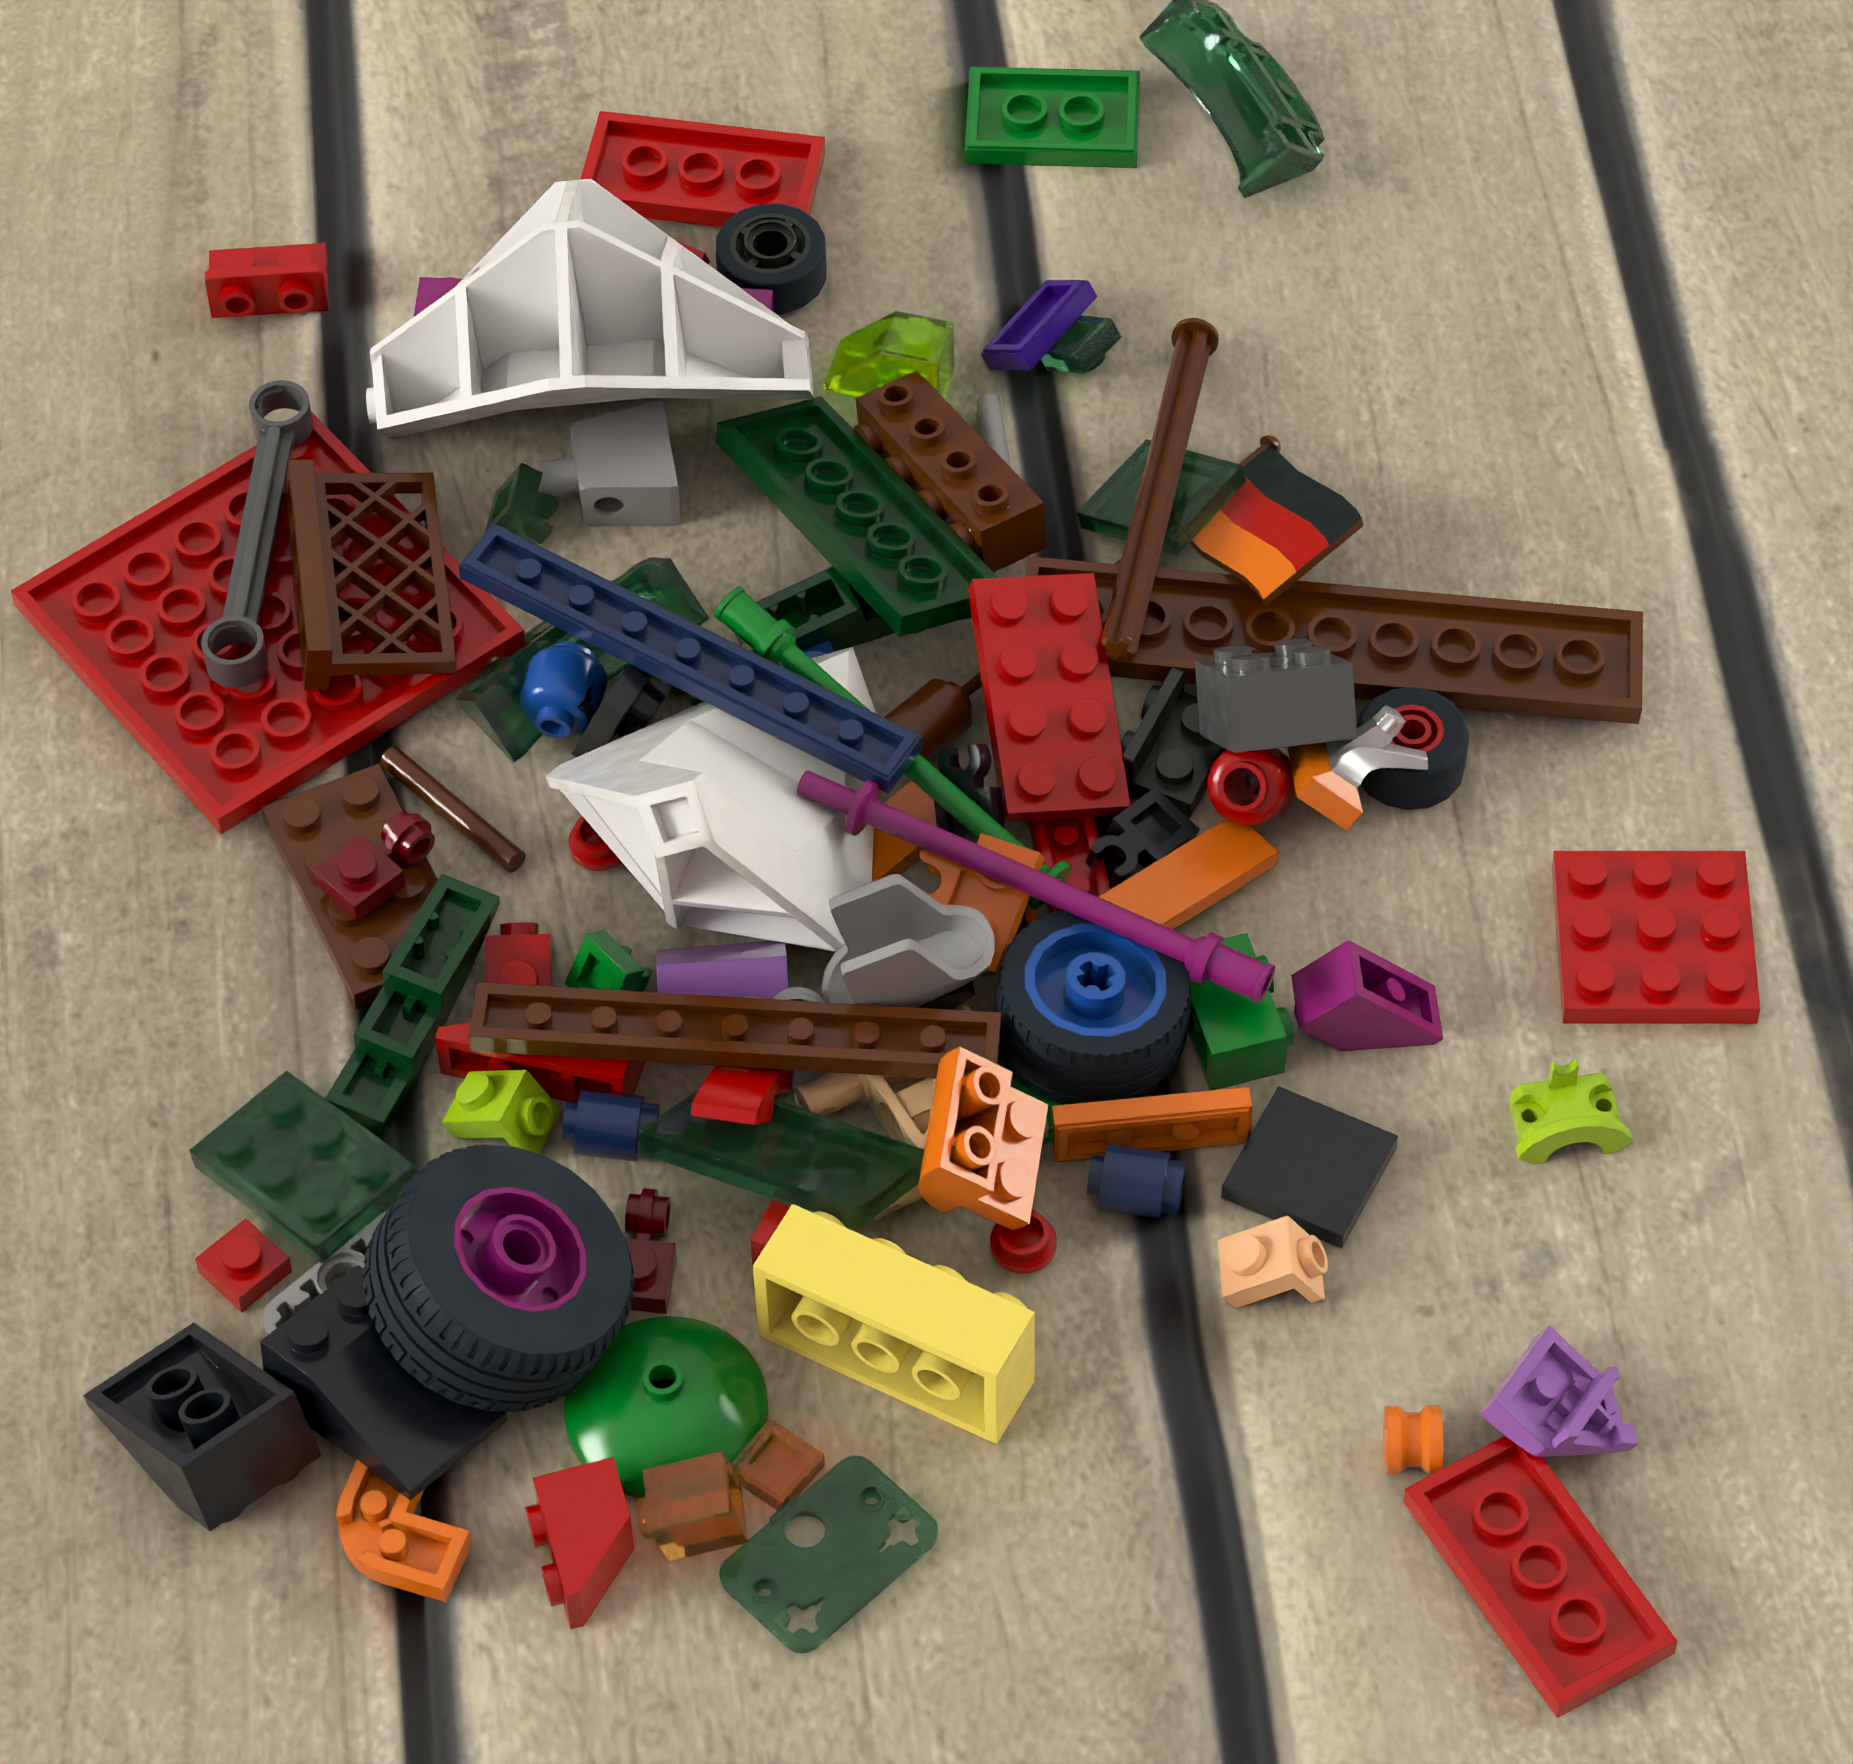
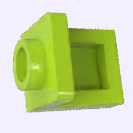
[441,1070,560,1154]

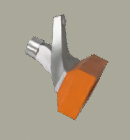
[1288,705,1428,831]

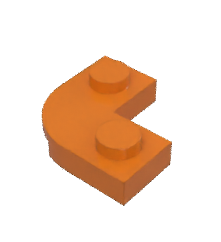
[336,1459,472,1603]

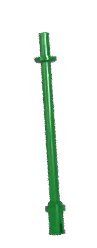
[714,586,1072,910]

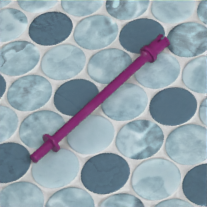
[797,770,1275,1004]

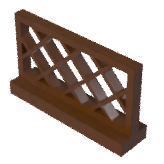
[285,460,456,690]

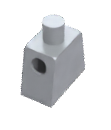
[538,399,682,526]

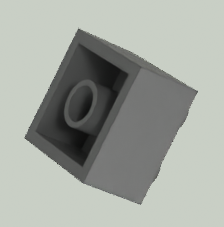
[1195,639,1357,753]

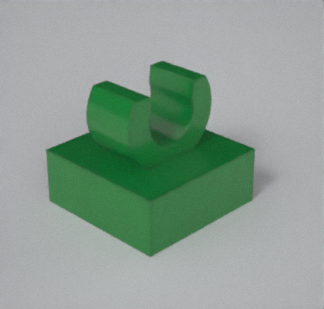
[564,930,653,992]

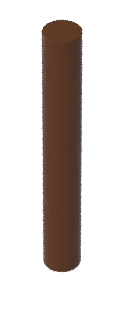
[380,746,526,873]

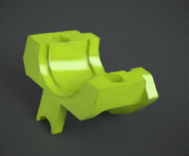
[1509,1058,1633,1165]

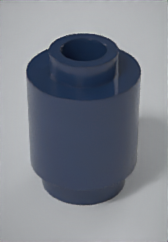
[562,1089,660,1162]
[1087,1144,1186,1219]

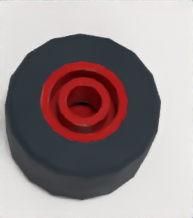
[1357,687,1469,810]

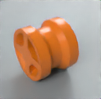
[1383,1405,1444,1475]

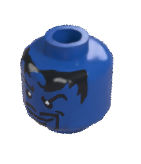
[520,642,608,739]

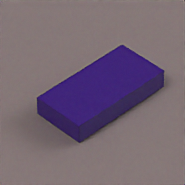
[981,280,1097,371]

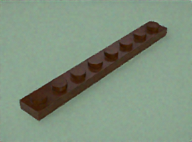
[468,982,1001,1079]

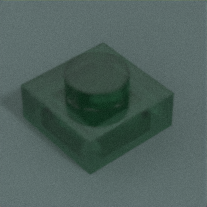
[1041,315,1122,374]

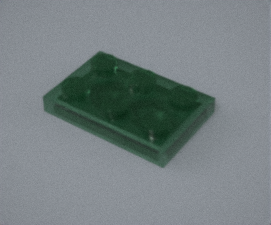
[189,1071,417,1263]

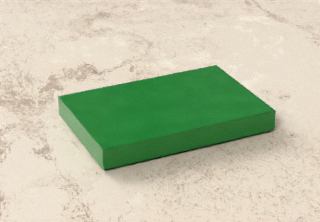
[965,67,1140,168]

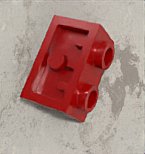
[205,243,329,318]

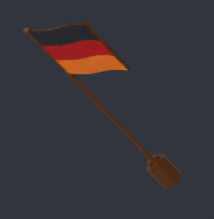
[884,435,1364,762]

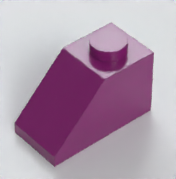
[1291,940,1443,1051]

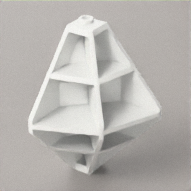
[366,179,814,438]
[546,647,876,951]

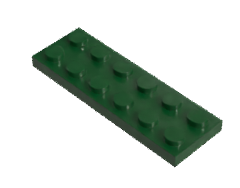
[716,396,999,637]

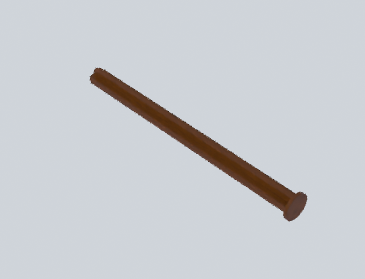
[1101,318,1219,661]

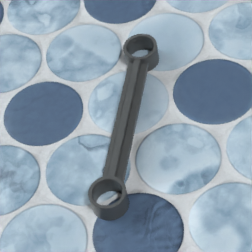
[201,380,313,688]

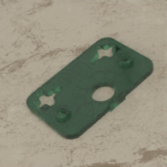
[719,1455,938,1654]

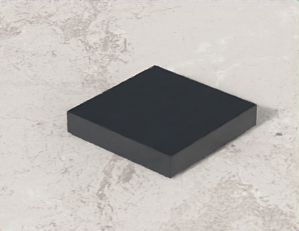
[1221,1086,1398,1249]

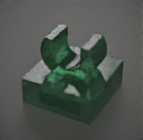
[484,463,559,544]

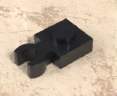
[934,744,1005,844]
[1085,787,1200,888]

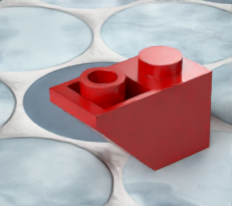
[525,1457,635,1629]

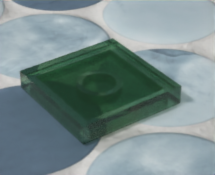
[1077,439,1246,555]

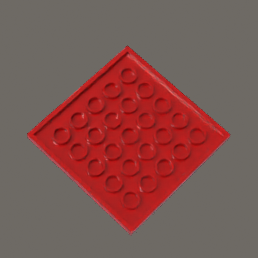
[11,412,526,834]

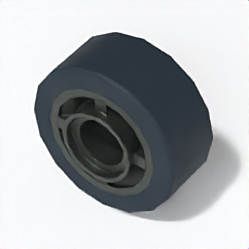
[716,204,827,314]

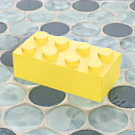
[753,1204,1035,1444]

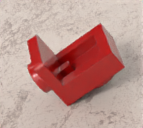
[485,922,554,986]

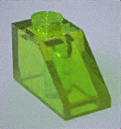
[824,311,955,398]

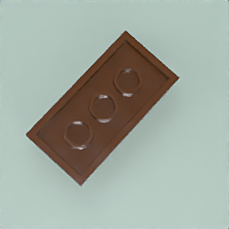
[262,763,475,1009]

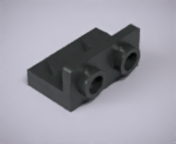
[1121,668,1228,819]

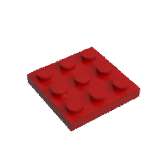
[1552,851,1760,1024]

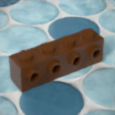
[854,370,1047,572]

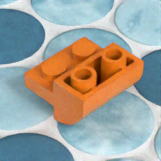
[918,1047,1048,1231]

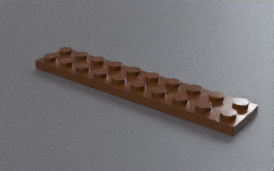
[1026,556,1643,724]

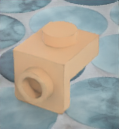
[1217,1215,1328,1309]

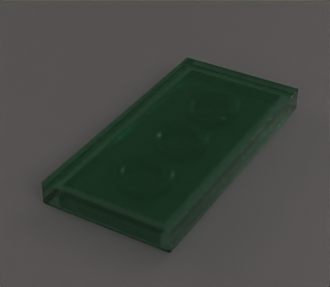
[638,1089,924,1229]

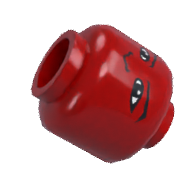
[1207,748,1295,826]

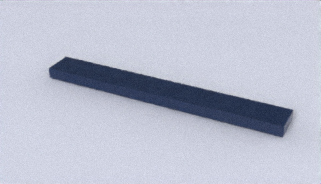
[459,523,922,794]

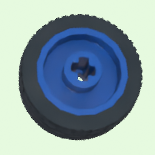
[993,909,1192,1105]

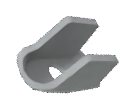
[822,874,995,1008]

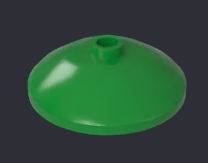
[564,1316,768,1501]

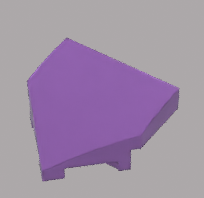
[1480,1325,1638,1457]

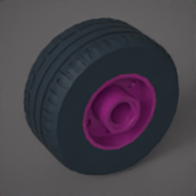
[362,1145,635,1412]

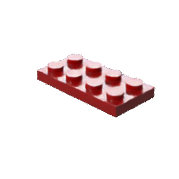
[580,111,826,227]
[968,573,1131,822]
[1403,1436,1677,1718]

